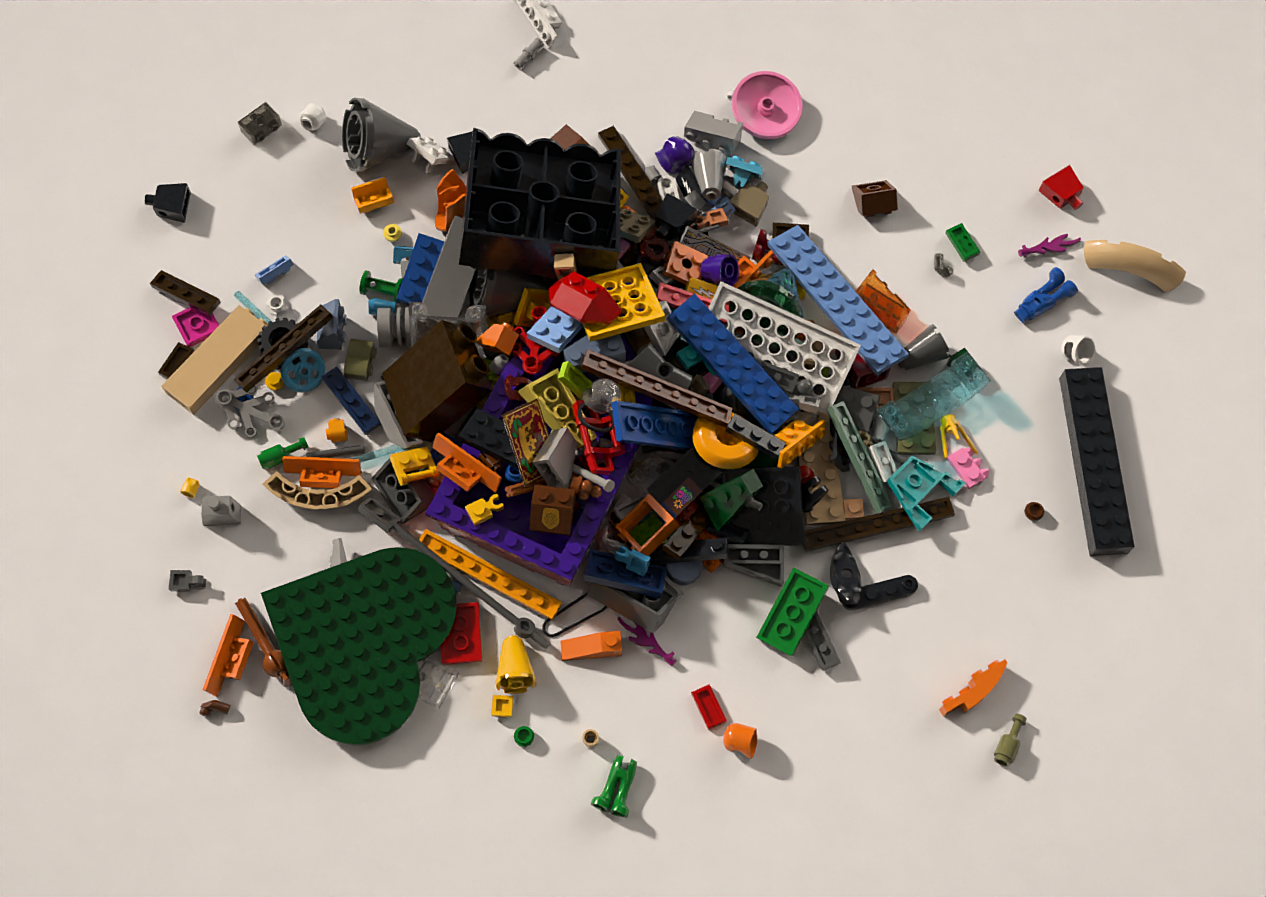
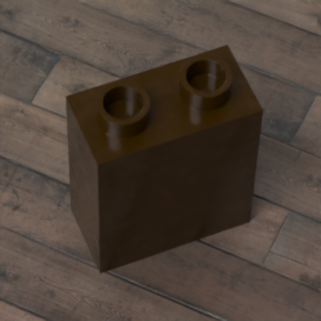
[382,320,493,442]

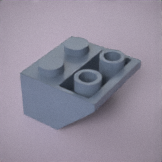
[317,299,347,349]

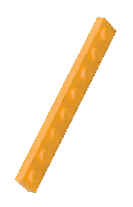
[419,529,562,621]

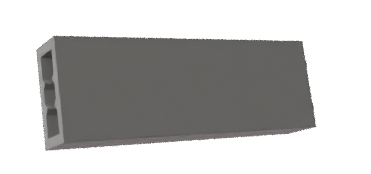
[416,215,475,326]

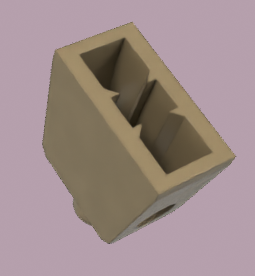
[729,181,769,227]

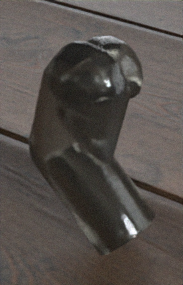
[934,253,953,278]

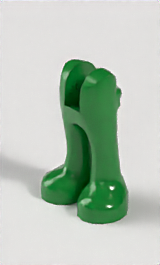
[591,755,637,818]

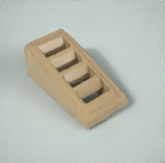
[554,254,578,280]

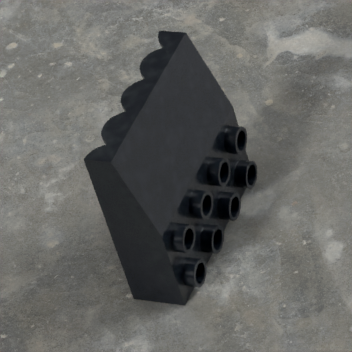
[459,128,621,280]

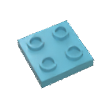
[726,156,764,188]

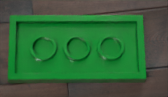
[756,567,829,657]

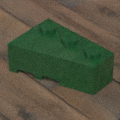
[699,469,763,532]

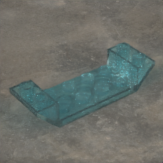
[876,351,991,441]

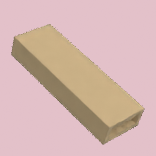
[161,305,268,415]

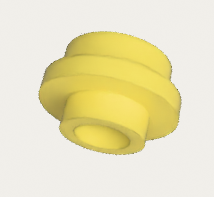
[383,224,402,242]

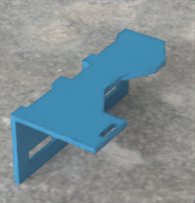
[393,245,414,263]

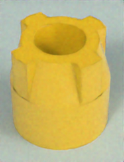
[180,477,200,498]

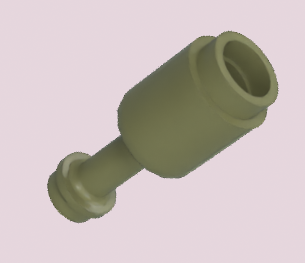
[994,714,1027,767]

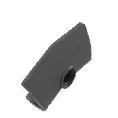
[627,343,692,409]

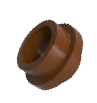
[1024,502,1044,521]

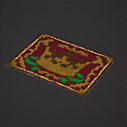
[502,399,549,487]

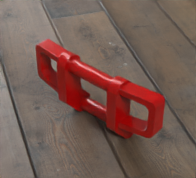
[572,400,626,475]

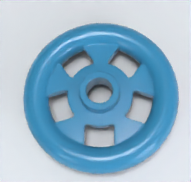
[281,348,326,393]

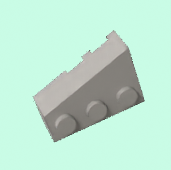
[684,111,743,158]

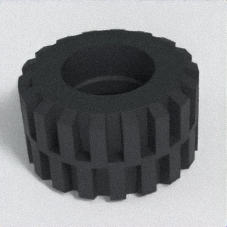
[258,318,309,370]

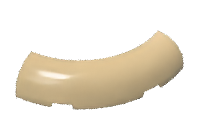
[1084,240,1186,292]
[262,471,373,510]

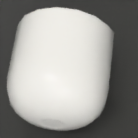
[1061,335,1096,365]

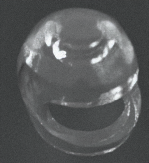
[582,379,621,414]

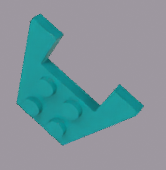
[887,456,966,532]

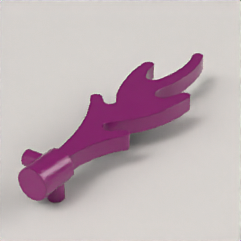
[1018,234,1081,257]
[617,617,677,666]

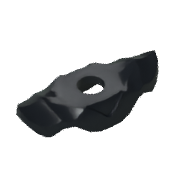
[830,542,862,605]

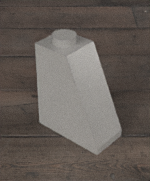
[533,428,577,489]

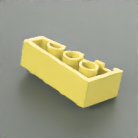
[517,368,597,449]

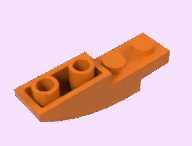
[939,659,1008,716]

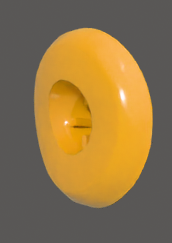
[693,412,759,469]

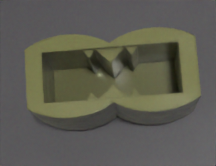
[343,338,377,381]

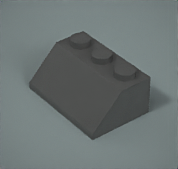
[371,458,435,525]

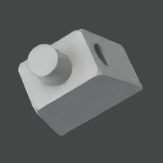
[201,496,241,526]

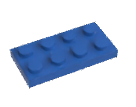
[396,233,444,309]

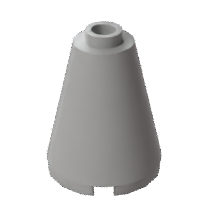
[691,149,727,200]

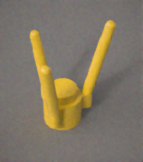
[939,414,978,459]

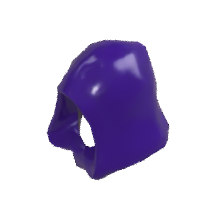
[655,136,696,174]

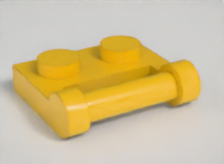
[390,446,439,486]

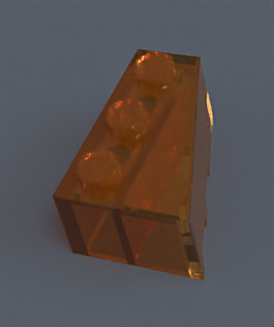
[855,269,911,334]

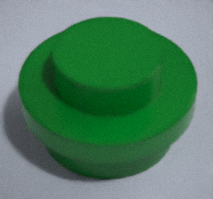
[514,726,534,747]

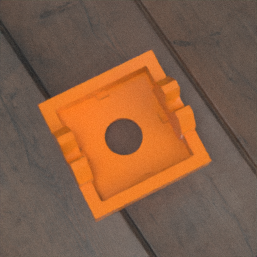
[663,241,708,285]

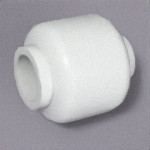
[299,104,326,131]

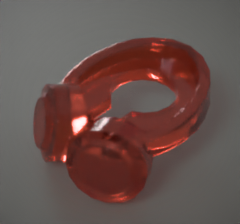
[640,232,669,261]
[504,375,532,400]

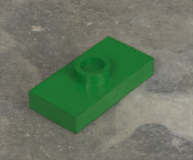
[945,223,980,262]

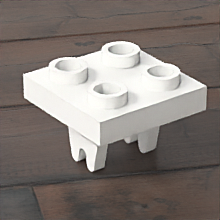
[406,136,454,174]

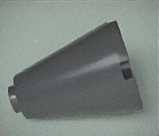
[898,324,951,370]

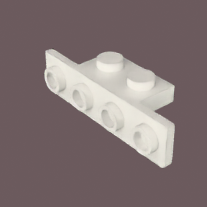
[516,0,562,48]

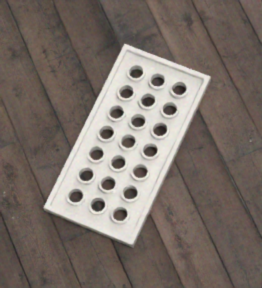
[708,281,861,415]

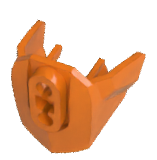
[435,169,466,232]

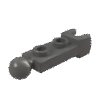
[753,357,813,395]

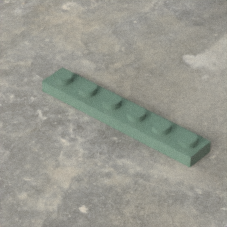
[827,401,893,514]

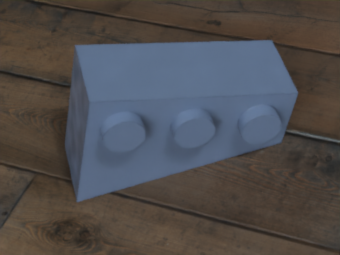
[563,334,626,374]

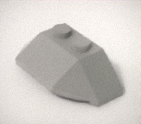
[374,381,424,448]

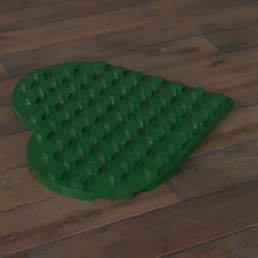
[261,547,457,746]

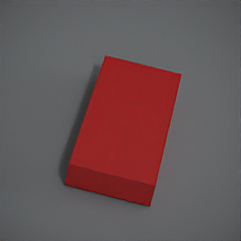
[691,684,727,730]

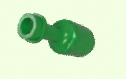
[257,437,309,470]

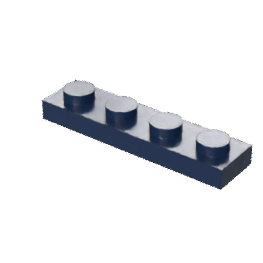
[321,366,381,435]

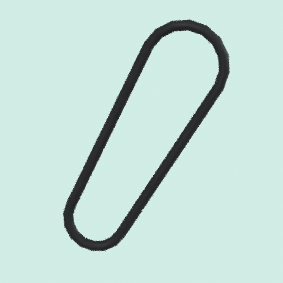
[542,592,607,637]

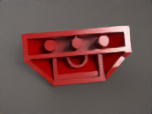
[549,271,622,325]

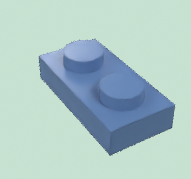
[255,255,294,284]

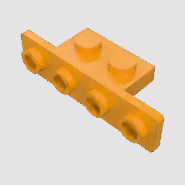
[775,419,826,468]

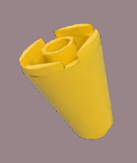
[496,635,537,694]

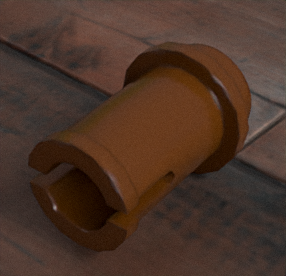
[478,452,503,473]

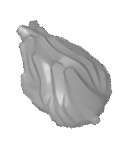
[594,526,632,555]

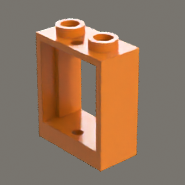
[615,494,680,556]

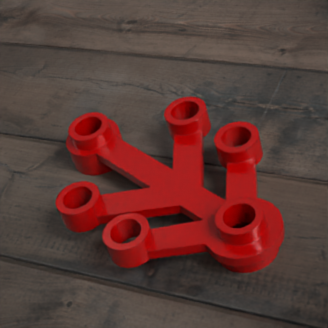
[511,306,561,374]

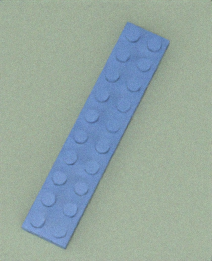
[768,225,908,375]

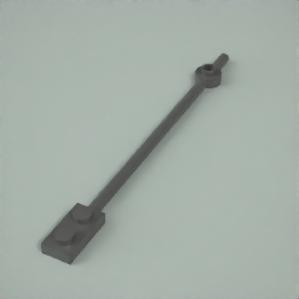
[358,495,550,650]

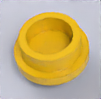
[265,372,284,391]

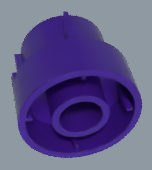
[700,254,739,286]

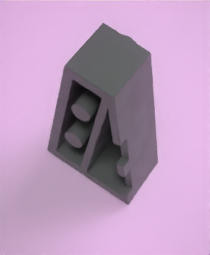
[819,385,881,433]

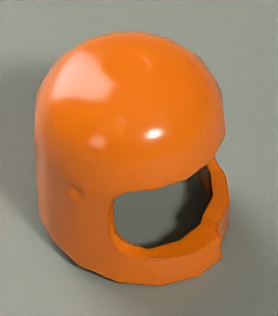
[723,723,758,759]

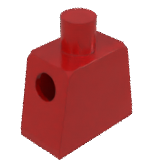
[1039,165,1084,210]

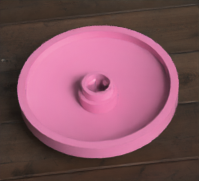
[732,71,803,139]

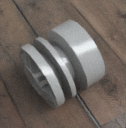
[377,307,415,347]

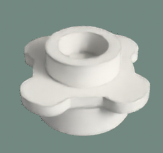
[266,295,288,315]

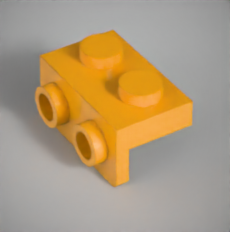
[351,177,395,214]

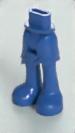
[1014,267,1078,323]

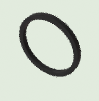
[577,401,615,433]

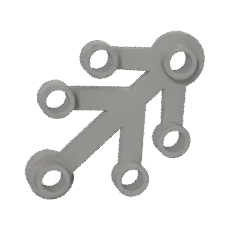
[215,386,285,438]

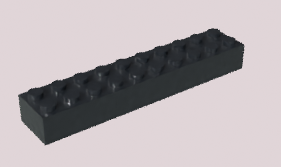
[1059,367,1135,556]

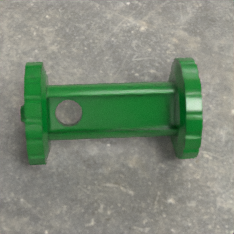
[359,270,403,303]

